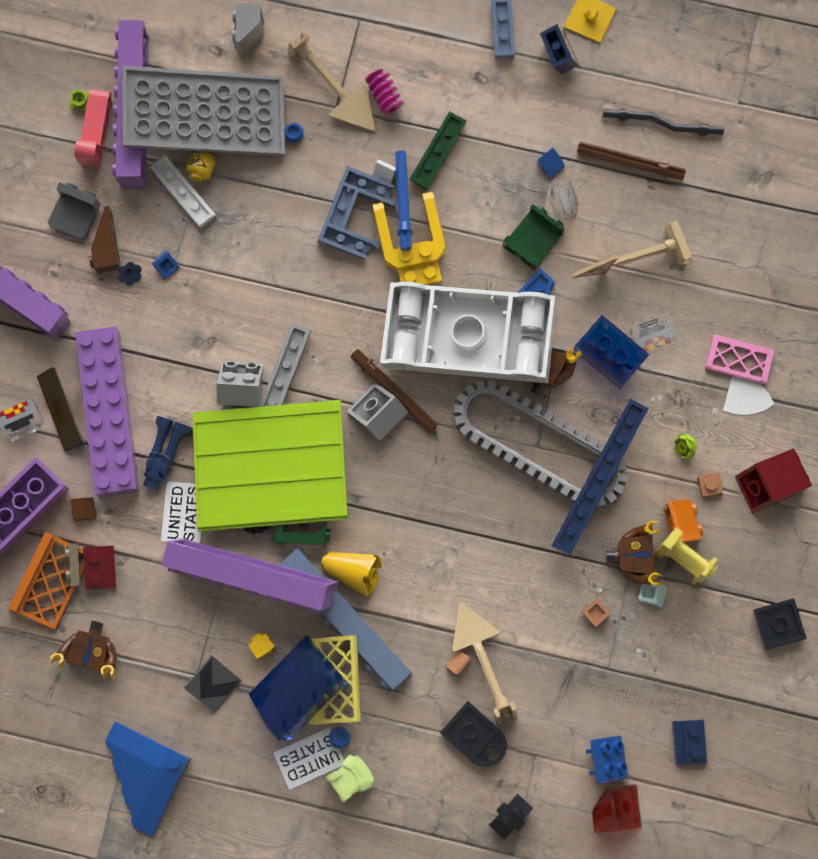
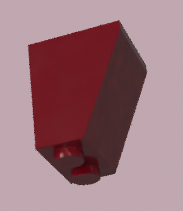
[735,448,812,514]

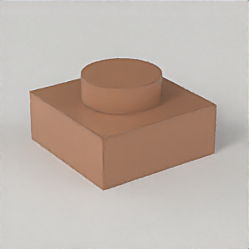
[698,472,724,498]
[581,598,611,627]

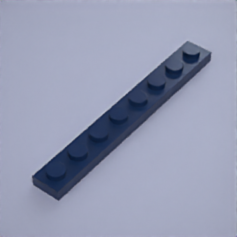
[551,399,649,556]

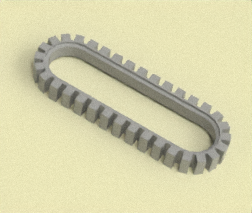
[454,380,627,509]

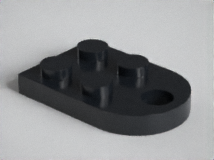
[440,701,507,767]

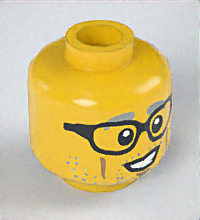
[186,151,216,182]

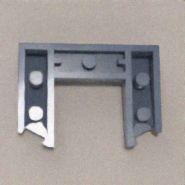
[317,166,396,259]

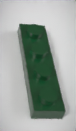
[409,111,467,190]

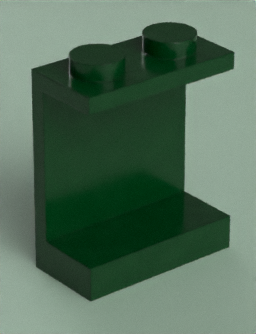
[502,204,565,271]

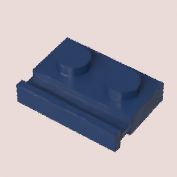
[672,720,707,764]

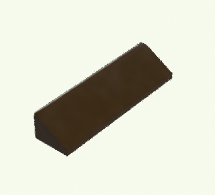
[37,367,84,452]

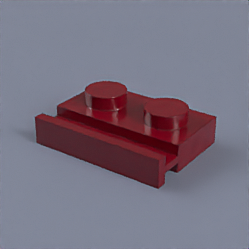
[83,545,116,589]

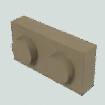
[65,543,80,587]

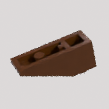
[89,206,121,274]

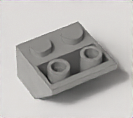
[232,3,264,56]
[217,360,263,407]

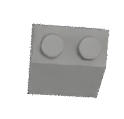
[346,383,408,441]

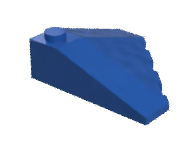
[105,721,191,836]

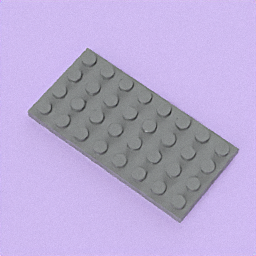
[121,66,285,156]

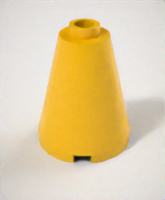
[321,552,382,596]

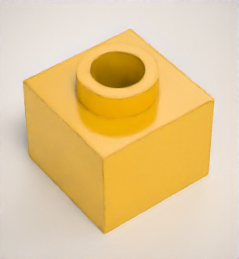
[248,633,277,660]

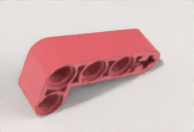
[74,89,112,167]

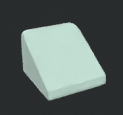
[638,584,667,607]

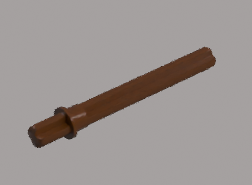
[577,142,686,180]
[350,349,438,433]

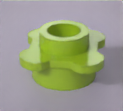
[69,89,89,111]

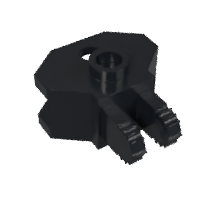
[489,793,533,840]

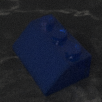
[573,315,650,390]

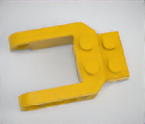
[372,192,445,285]

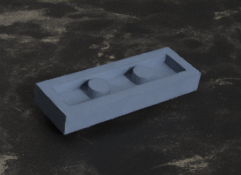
[491,0,515,59]

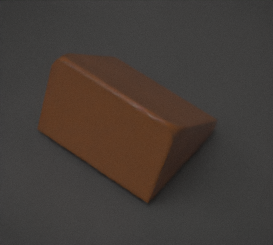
[71,497,96,521]

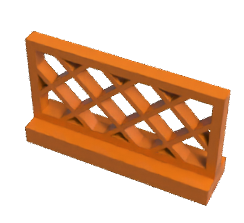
[8,532,84,630]

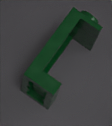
[274,521,331,547]

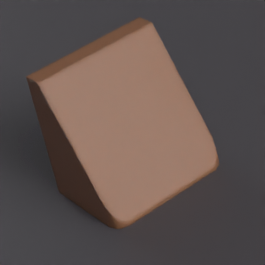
[446,651,471,676]

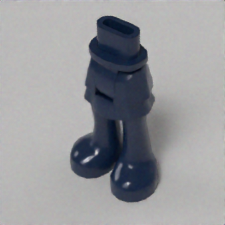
[143,416,193,490]

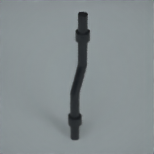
[602,108,724,136]

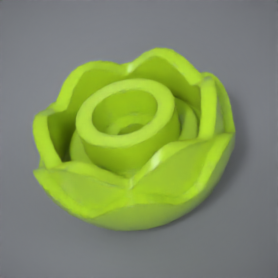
[674,434,697,459]

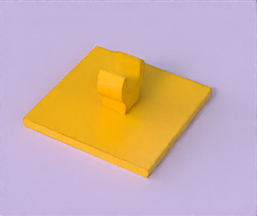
[564,0,617,43]

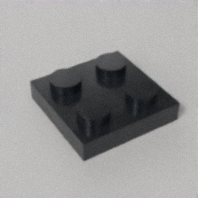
[752,598,807,651]

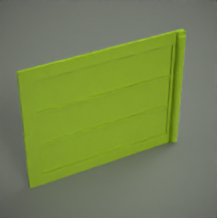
[192,400,348,532]

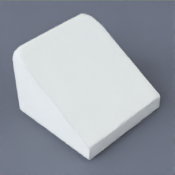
[372,160,396,183]

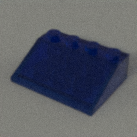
[249,635,348,741]

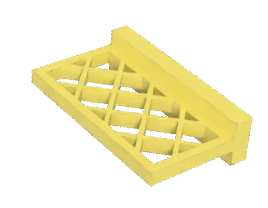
[305,635,361,725]

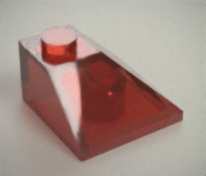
[592,784,642,833]

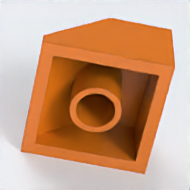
[663,499,703,545]

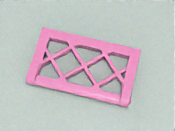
[705,335,774,385]

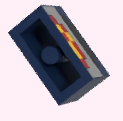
[540,24,579,75]

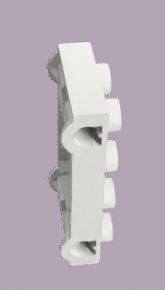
[380,282,557,383]

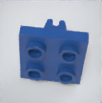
[585,736,629,784]

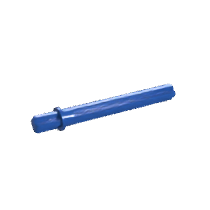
[395,150,413,251]

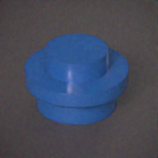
[284,123,304,143]
[329,727,350,749]

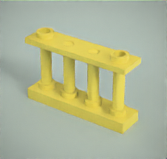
[654,527,718,585]

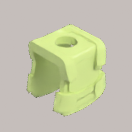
[326,755,374,803]

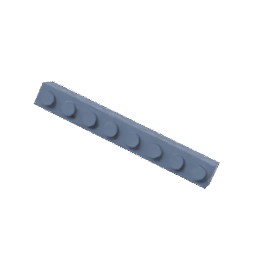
[279,548,412,691]

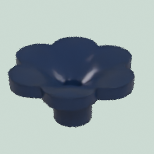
[118,262,142,286]

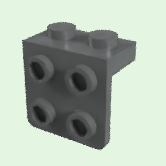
[48,182,101,239]

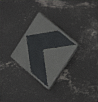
[183,655,242,713]

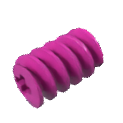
[365,69,404,115]

